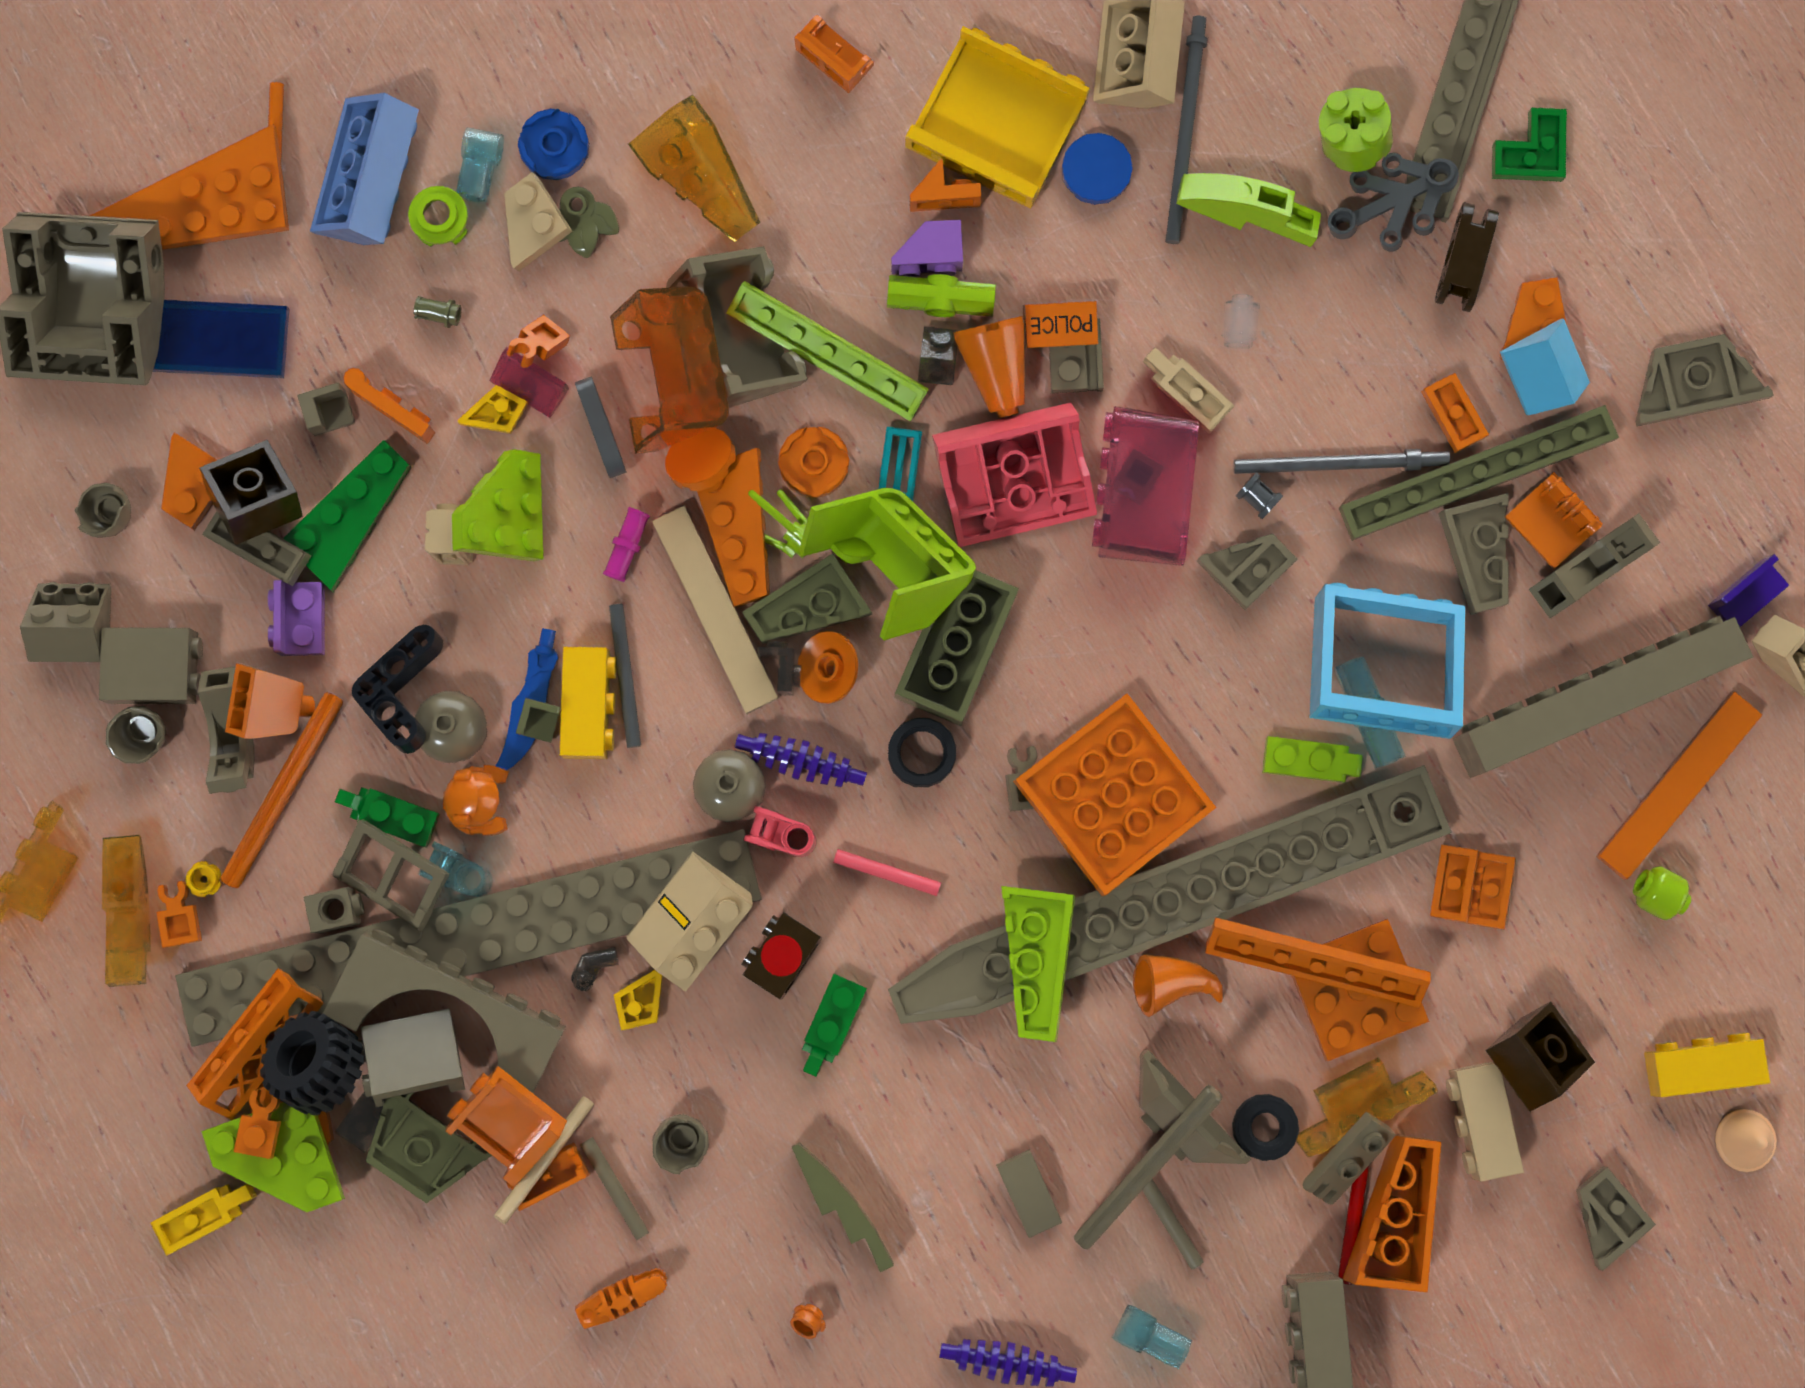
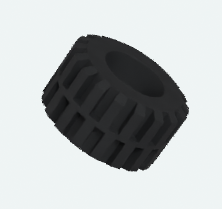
[260,1011,364,1115]

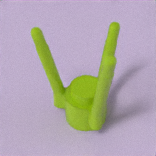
[748,489,807,559]

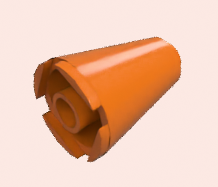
[954,316,1025,418]

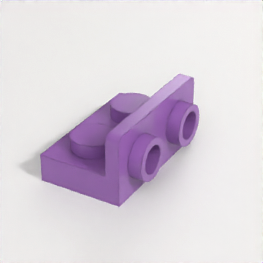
[268,580,325,656]

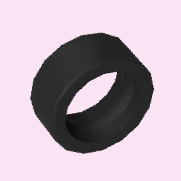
[888,718,956,787]

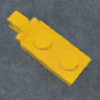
[150,1184,257,1256]

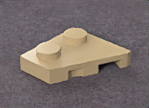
[504,172,573,271]

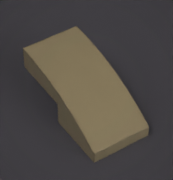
[996,1149,1062,1238]

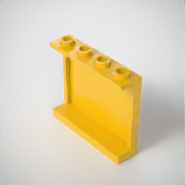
[905,26,1090,209]

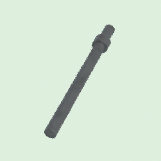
[1233,449,1450,474]

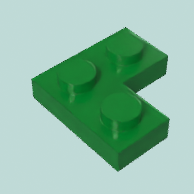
[1492,108,1567,182]

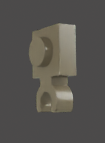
[1005,746,1037,812]

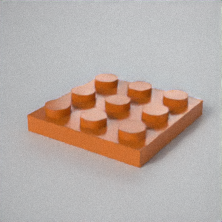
[1292,919,1430,1061]

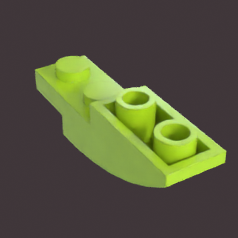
[1176,173,1321,247]

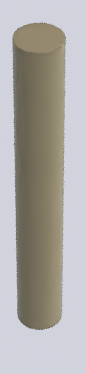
[580,1137,649,1240]
[1142,1179,1204,1270]

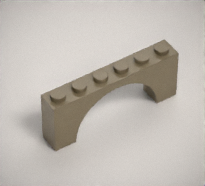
[323,929,566,1093]

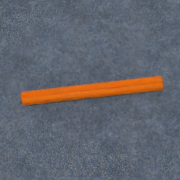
[220,692,343,888]

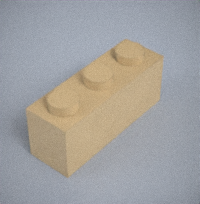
[1446,1062,1524,1182]

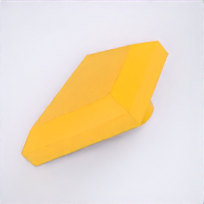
[458,385,528,434]
[614,970,663,1031]

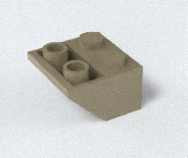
[20,582,111,662]

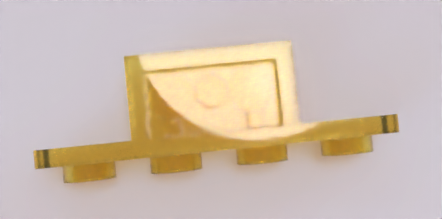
[0,801,79,922]
[1296,1057,1438,1157]

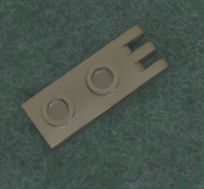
[1303,1112,1396,1205]

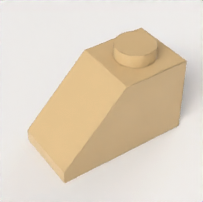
[1752,615,1805,696]

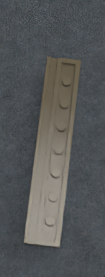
[1405,0,1519,223]

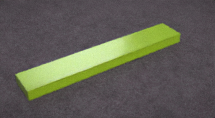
[726,281,929,421]

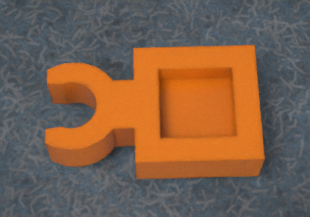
[507,314,570,368]
[156,881,202,948]
[234,1090,281,1159]

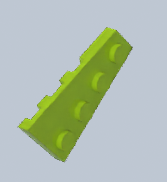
[1001,886,1075,1042]

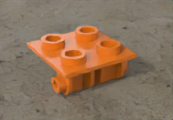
[1505,472,1603,569]

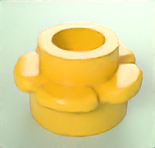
[185,861,222,897]

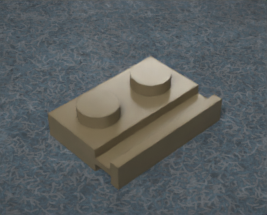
[1049,318,1104,393]

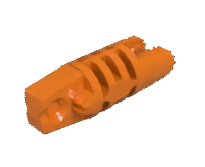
[575,1267,667,1329]

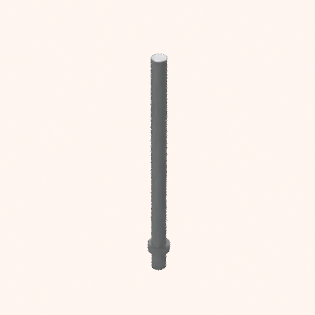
[1165,15,1208,244]

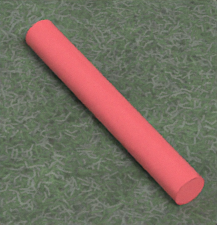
[833,849,941,896]

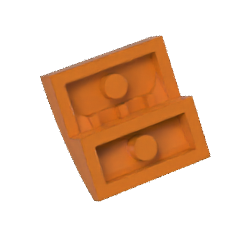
[1430,844,1516,930]

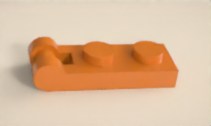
[343,368,435,444]

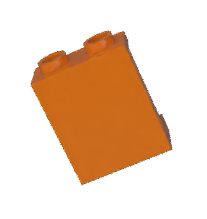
[445,1066,567,1187]

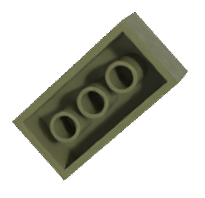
[895,570,1019,726]

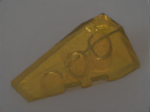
[628,94,760,242]

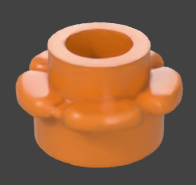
[790,1304,826,1339]

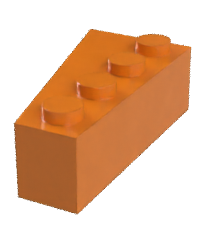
[1343,1135,1442,1293]

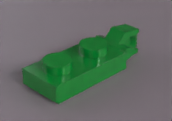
[334,787,440,848]
[802,974,867,1077]

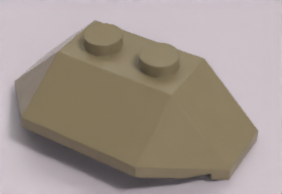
[1139,1049,1251,1164]

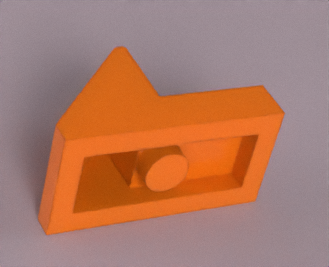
[909,159,981,212]

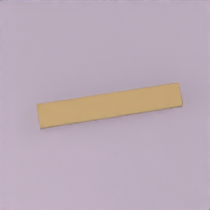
[652,506,779,715]

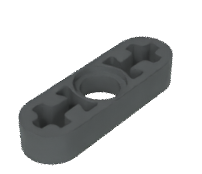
[575,376,627,478]

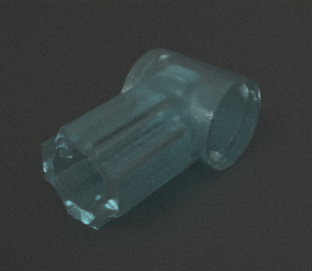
[456,127,504,203]
[1112,1304,1192,1369]

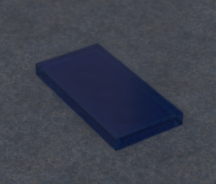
[153,300,290,378]

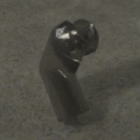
[571,947,619,991]

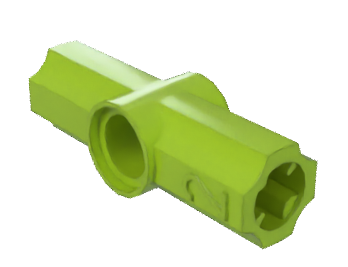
[887,274,996,318]

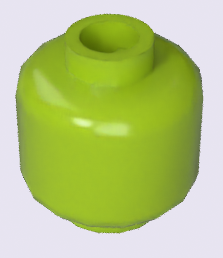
[1633,866,1691,920]

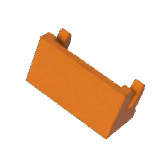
[794,14,874,93]
[506,1142,591,1211]

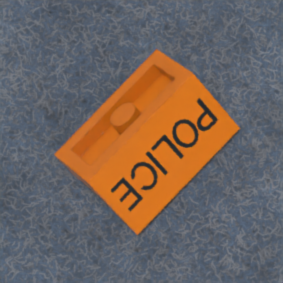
[1023,301,1098,348]

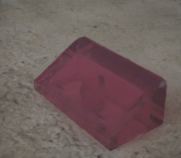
[489,347,569,418]

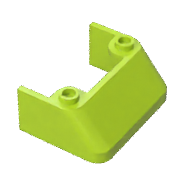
[798,488,976,641]

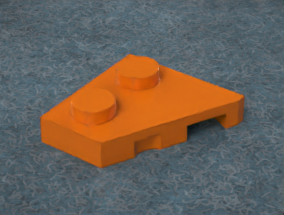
[1500,277,1567,360]

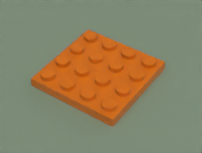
[1013,693,1217,897]

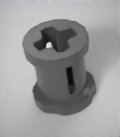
[1236,472,1283,519]

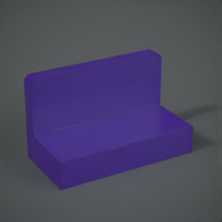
[1708,554,1789,627]

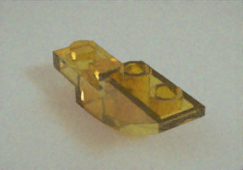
[102,835,151,987]

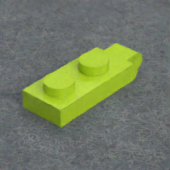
[1262,736,1363,783]

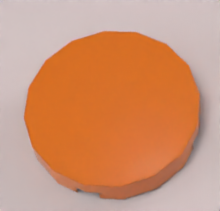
[665,427,736,491]
[778,427,850,498]

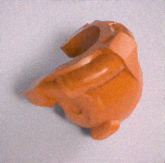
[443,765,509,836]

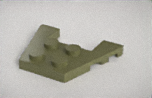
[366,1092,492,1203]

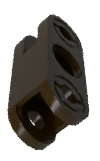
[1435,202,1499,312]

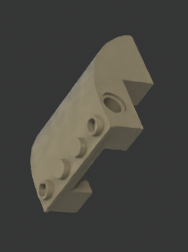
[0,212,165,385]

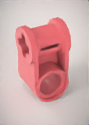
[743,806,816,857]

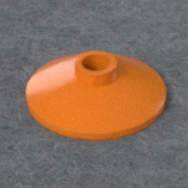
[797,631,858,704]

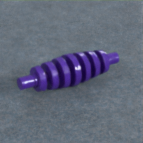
[735,733,867,787]
[939,1339,1077,1387]

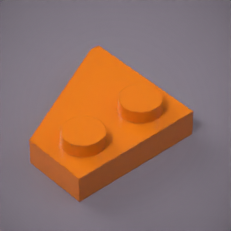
[161,432,217,531]

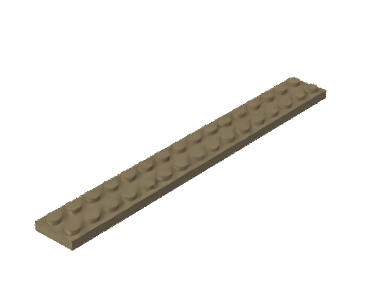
[175,829,762,1047]

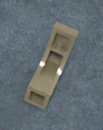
[1529,513,1660,618]
[198,666,254,794]

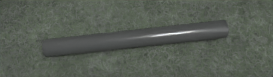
[609,604,641,748]

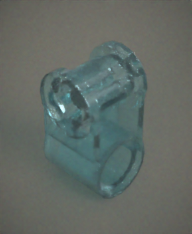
[418,841,493,897]

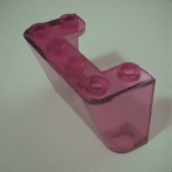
[1092,406,1199,566]

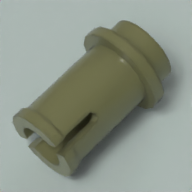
[414,296,462,328]

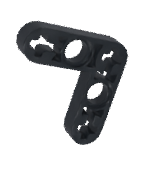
[352,624,443,754]

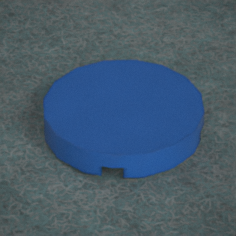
[518,108,590,180]
[1061,133,1133,205]

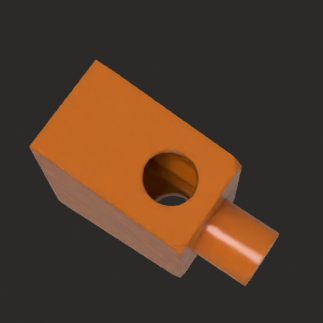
[225,663,315,739]

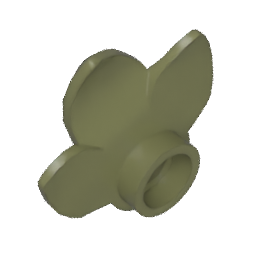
[559,187,619,258]

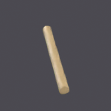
[494,1096,594,1224]

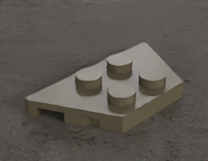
[1635,334,1774,427]

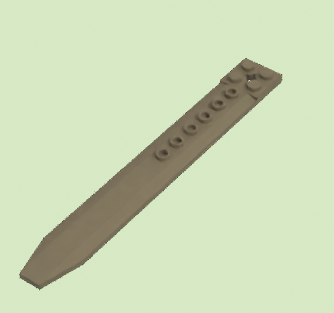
[888,765,1452,1024]

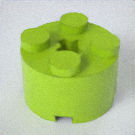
[1319,88,1393,172]

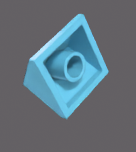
[1500,319,1590,415]

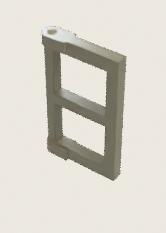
[333,819,450,931]

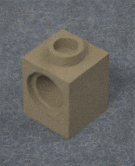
[304,887,364,934]

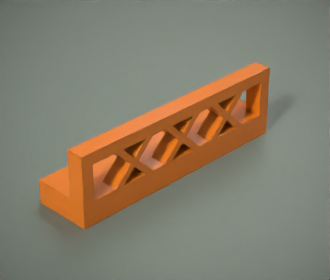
[186,968,324,1120]

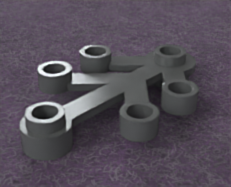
[1328,153,1459,252]

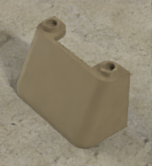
[666,246,808,413]

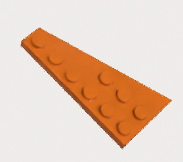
[90,124,289,250]

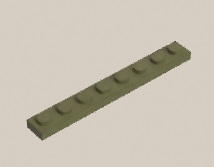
[1339,405,1619,541]

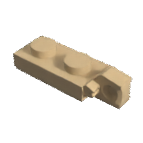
[1143,348,1234,434]

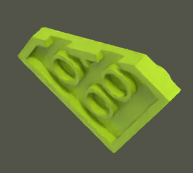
[452,449,544,561]
[201,1102,345,1212]

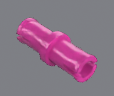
[603,507,650,582]

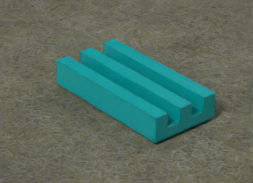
[878,427,922,501]

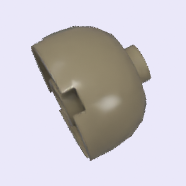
[415,691,487,763]
[693,749,766,822]

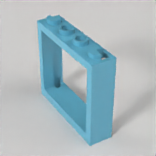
[1309,583,1465,739]

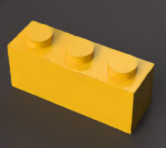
[560,647,616,759]
[1644,1032,1770,1097]

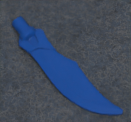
[496,628,559,770]

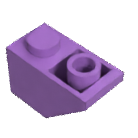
[891,220,963,277]

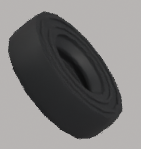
[1232,1094,1299,1161]

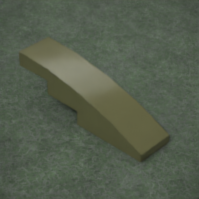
[792,1142,894,1272]

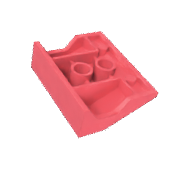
[932,402,1097,547]

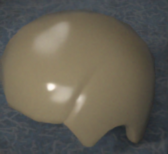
[75,483,131,538]
[106,706,166,764]
[653,1114,709,1174]

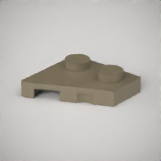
[1197,534,1298,610]
[1576,1166,1656,1271]

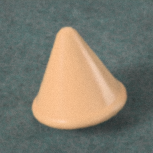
[1715,1109,1777,1172]

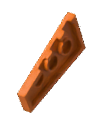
[697,448,770,608]

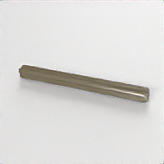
[1074,1085,1222,1249]

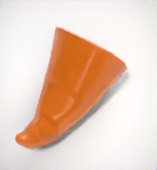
[1133,955,1223,1017]

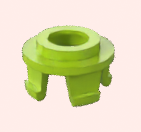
[408,186,468,247]

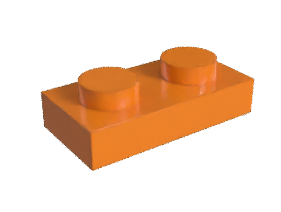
[1421,373,1489,453]

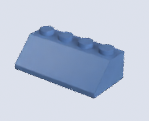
[310,93,419,245]

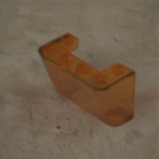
[610,286,729,454]

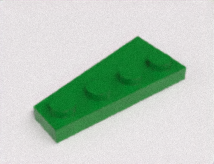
[283,440,411,592]

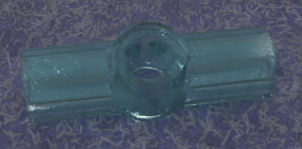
[1334,656,1406,769]

